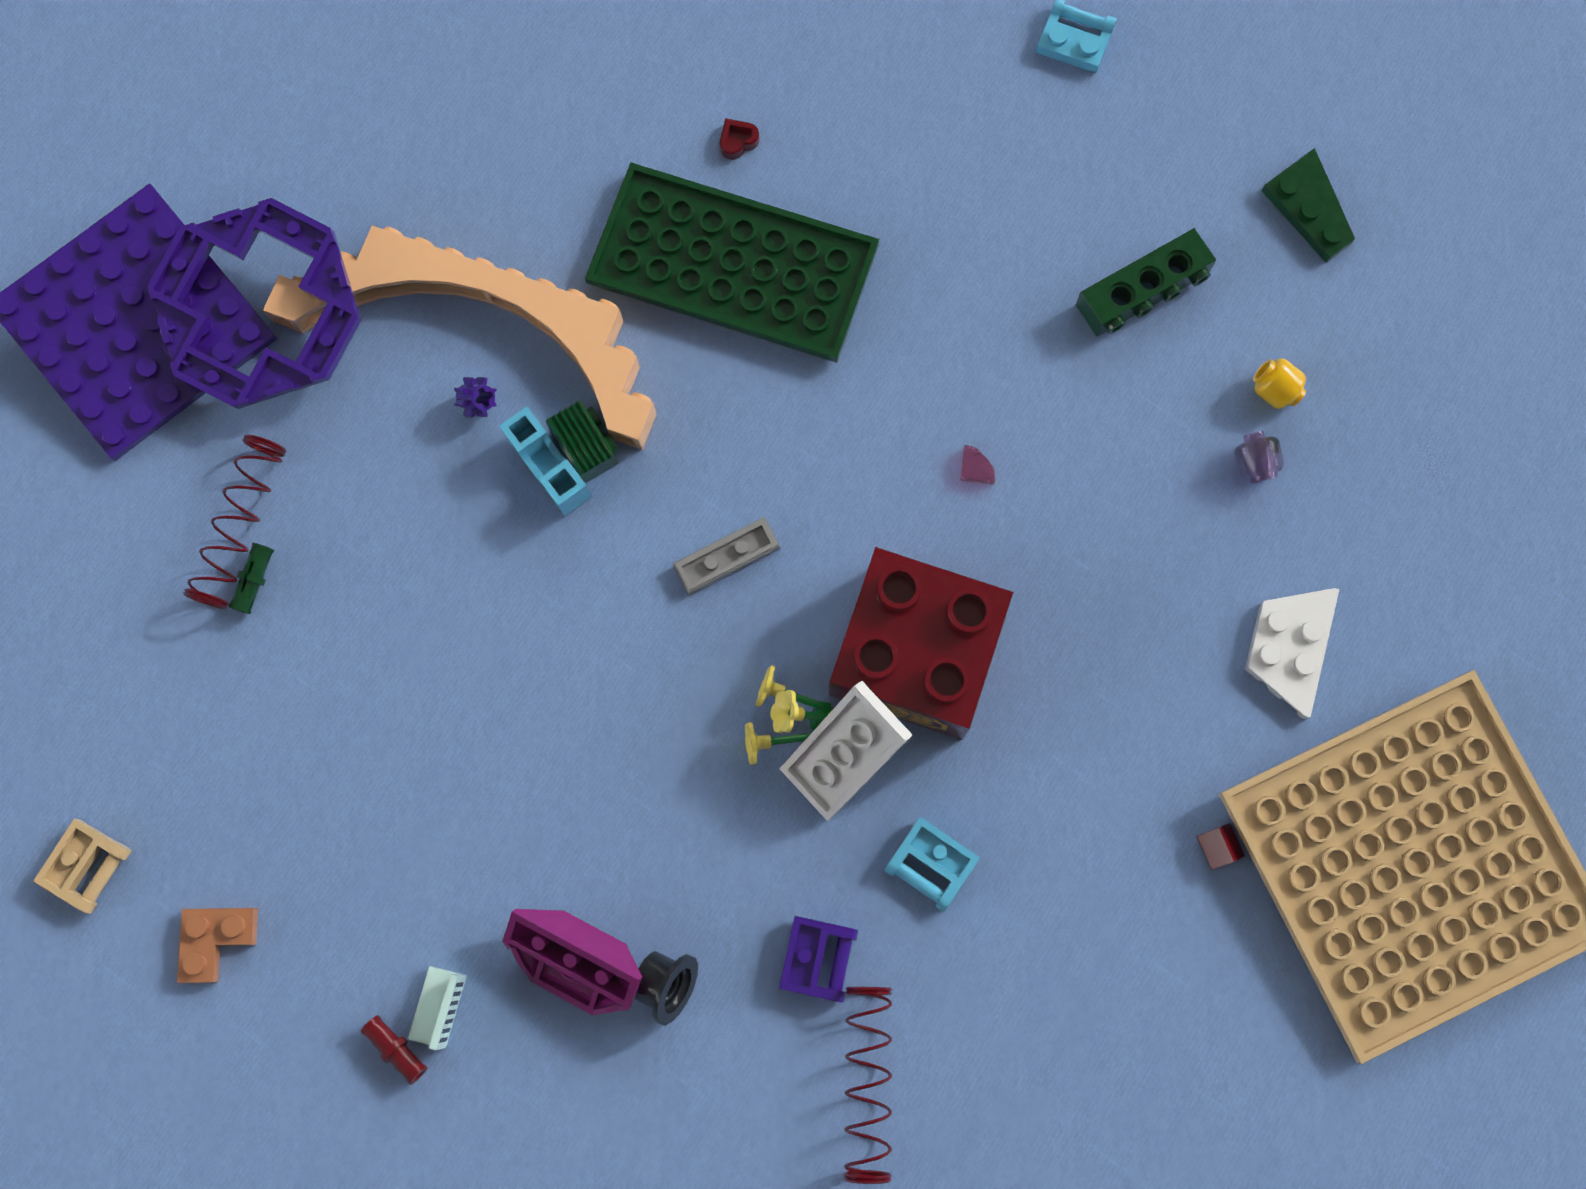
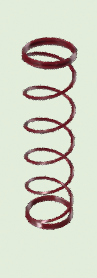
[183,434,287,609]
[844,987,892,1184]

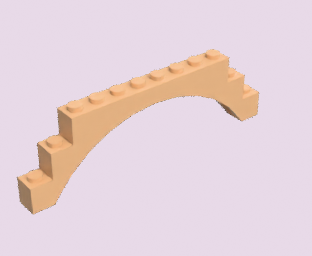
[263,226,657,450]

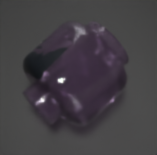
[1234,431,1284,484]

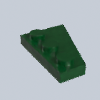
[1261,148,1355,263]

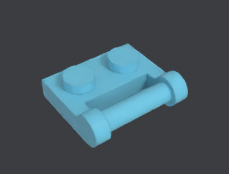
[1036,0,1117,73]
[884,817,980,912]

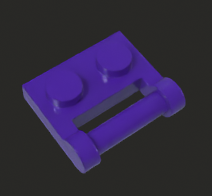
[779,916,858,1003]

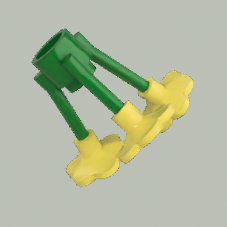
[745,665,835,765]

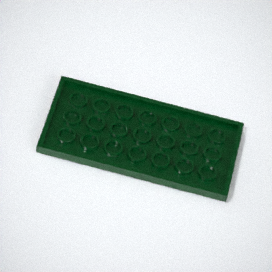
[585,162,880,363]

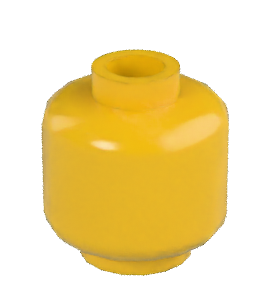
[1253,358,1306,409]

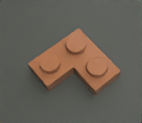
[177,908,258,983]

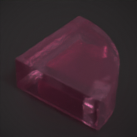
[960,445,995,484]

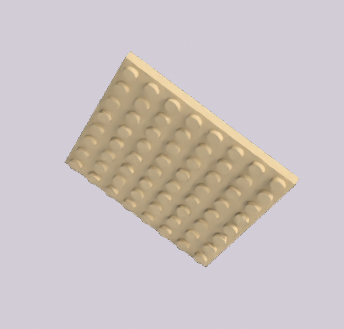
[1218,670,1586,1064]

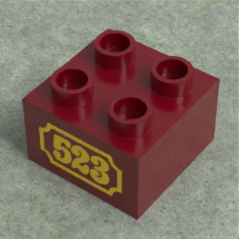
[829,547,1014,740]

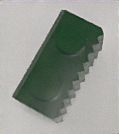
[545,400,619,483]

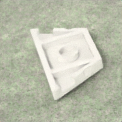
[1245,588,1339,720]

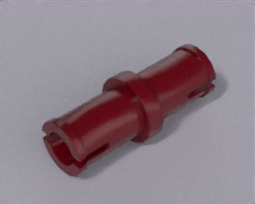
[360,1015,428,1085]

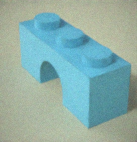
[499,406,592,517]

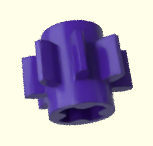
[454,377,497,417]

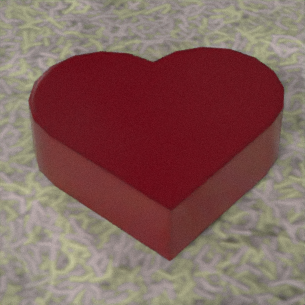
[720,118,760,160]

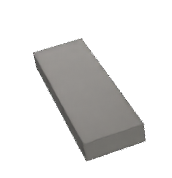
[673,517,780,596]

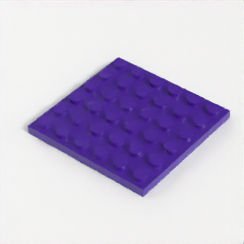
[0,183,278,461]

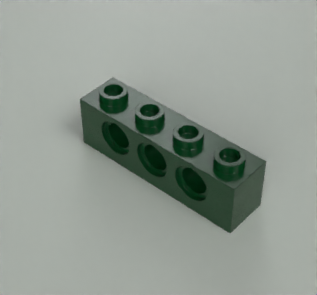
[1075,228,1216,337]

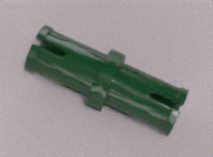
[228,542,274,615]

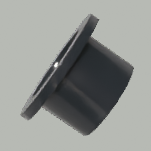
[634,951,698,1026]

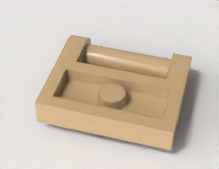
[33,818,132,914]

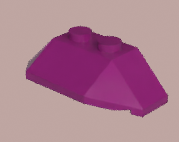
[502,909,642,1016]

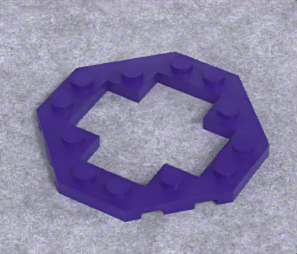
[147,198,361,409]

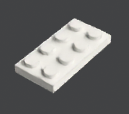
[780,681,912,821]

